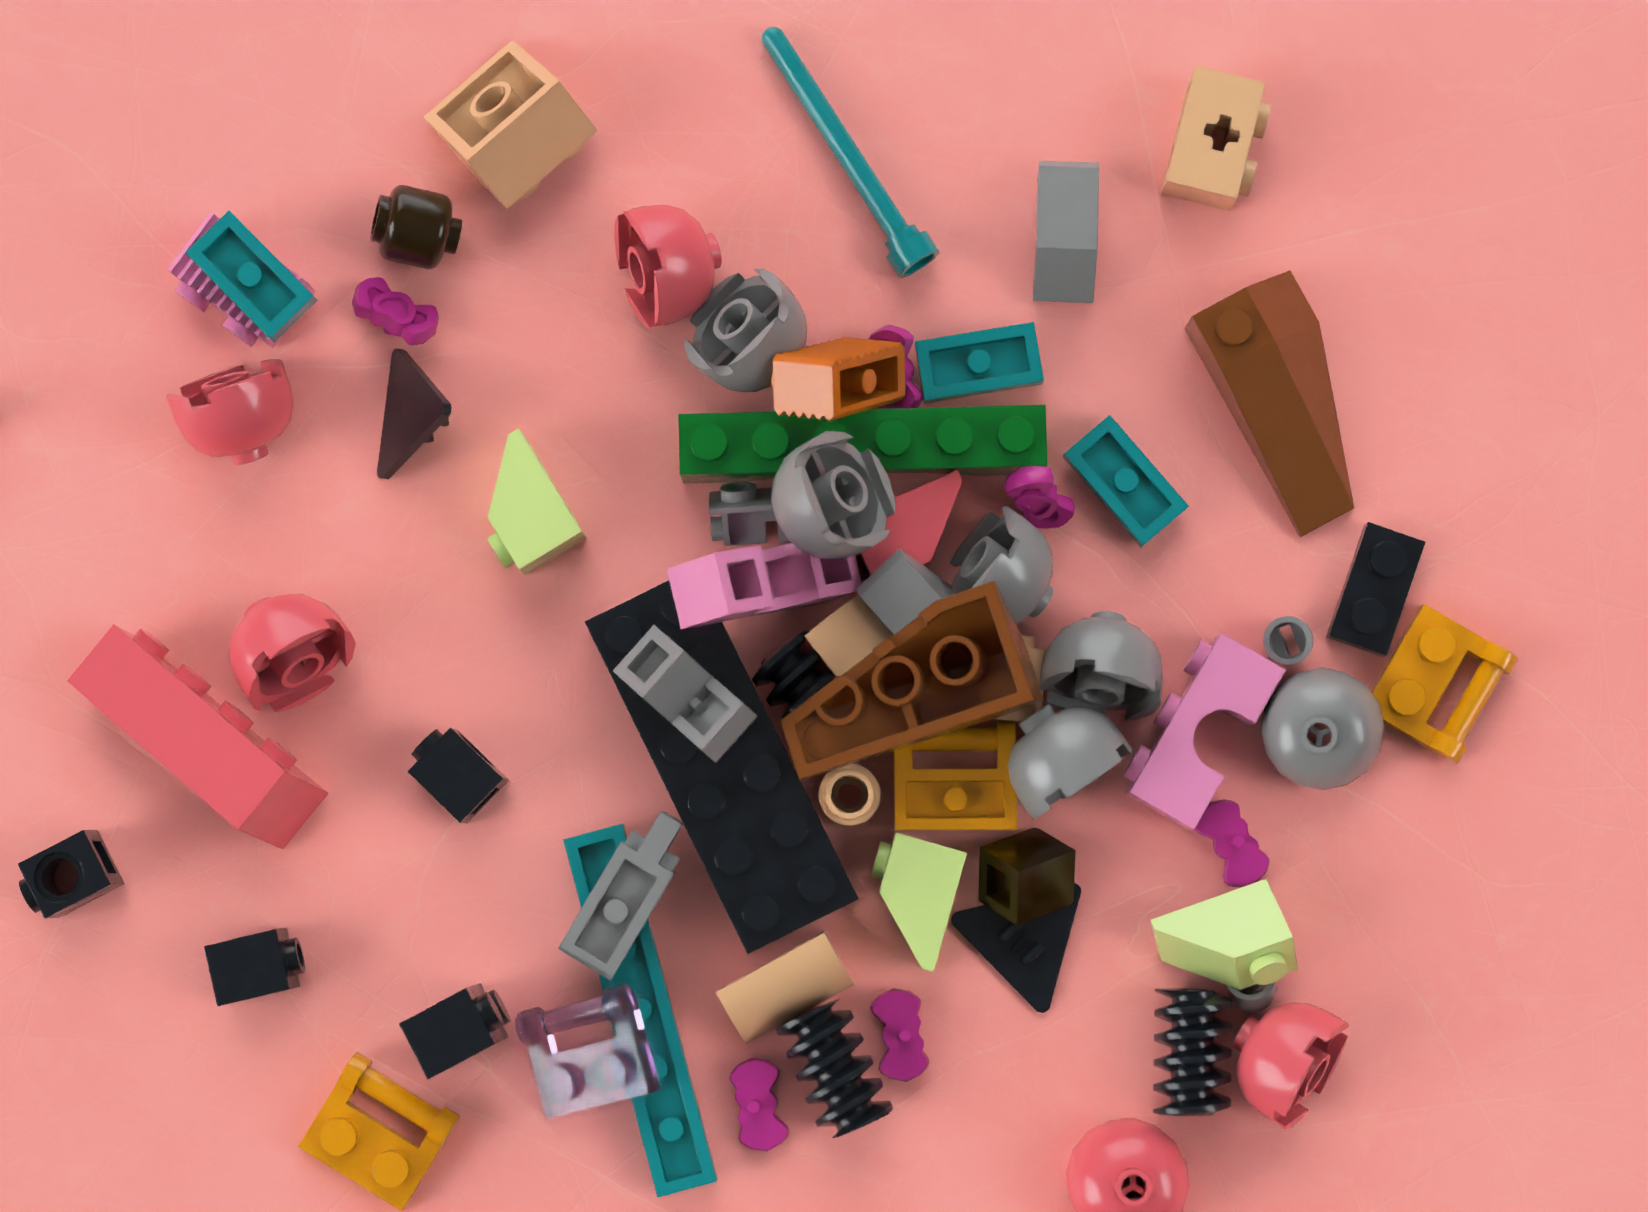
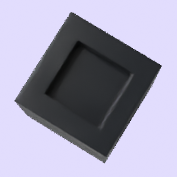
[407,727,509,823]
[18,830,125,919]
[204,927,305,1007]

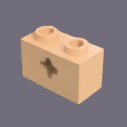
[1161,65,1271,211]

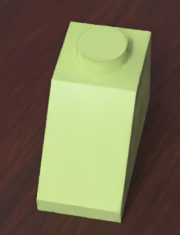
[487,428,587,575]
[871,832,967,972]
[1151,879,1298,990]

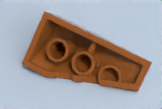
[1184,270,1354,537]
[780,581,1044,780]

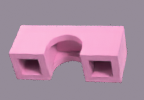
[667,543,862,629]
[1123,633,1286,830]

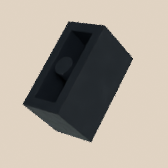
[399,983,511,1079]

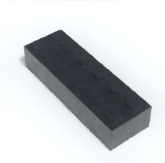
[585,580,859,954]

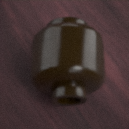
[370,185,462,269]

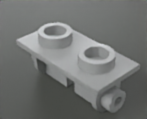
[709,481,790,546]

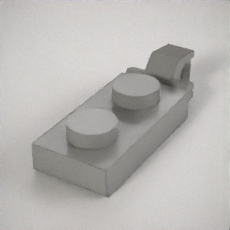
[558,811,683,980]

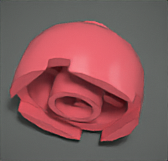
[614,204,722,328]
[166,359,294,465]
[229,593,356,712]
[1233,1002,1349,1130]
[1066,1117,1190,1212]

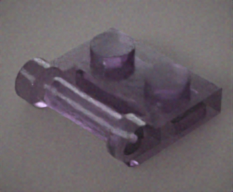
[515,984,661,1119]

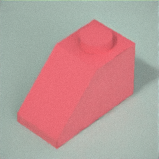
[859,470,963,577]

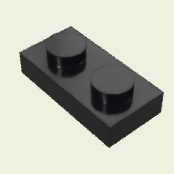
[1326,522,1425,657]

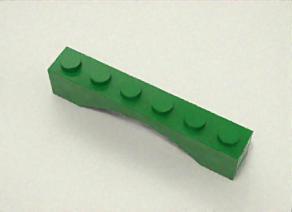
[678,405,1047,484]

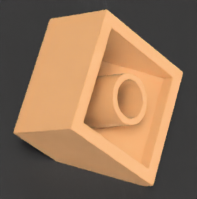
[423,40,598,209]

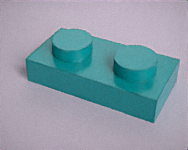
[185,210,318,343]
[914,322,1044,404]
[1062,415,1189,547]

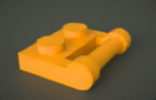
[1371,604,1519,764]
[894,720,1017,831]
[298,1052,461,1211]

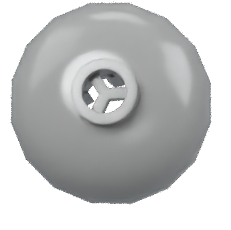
[684,268,808,392]
[771,431,895,559]
[942,506,1053,625]
[1039,611,1163,721]
[1261,667,1385,790]
[1007,704,1133,819]

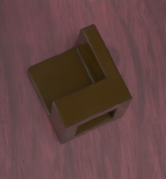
[978,828,1076,925]

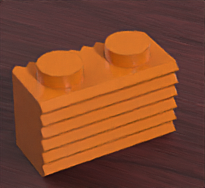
[771,337,905,421]

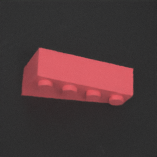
[67,624,329,849]

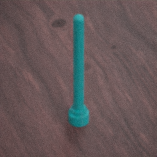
[762,26,940,278]

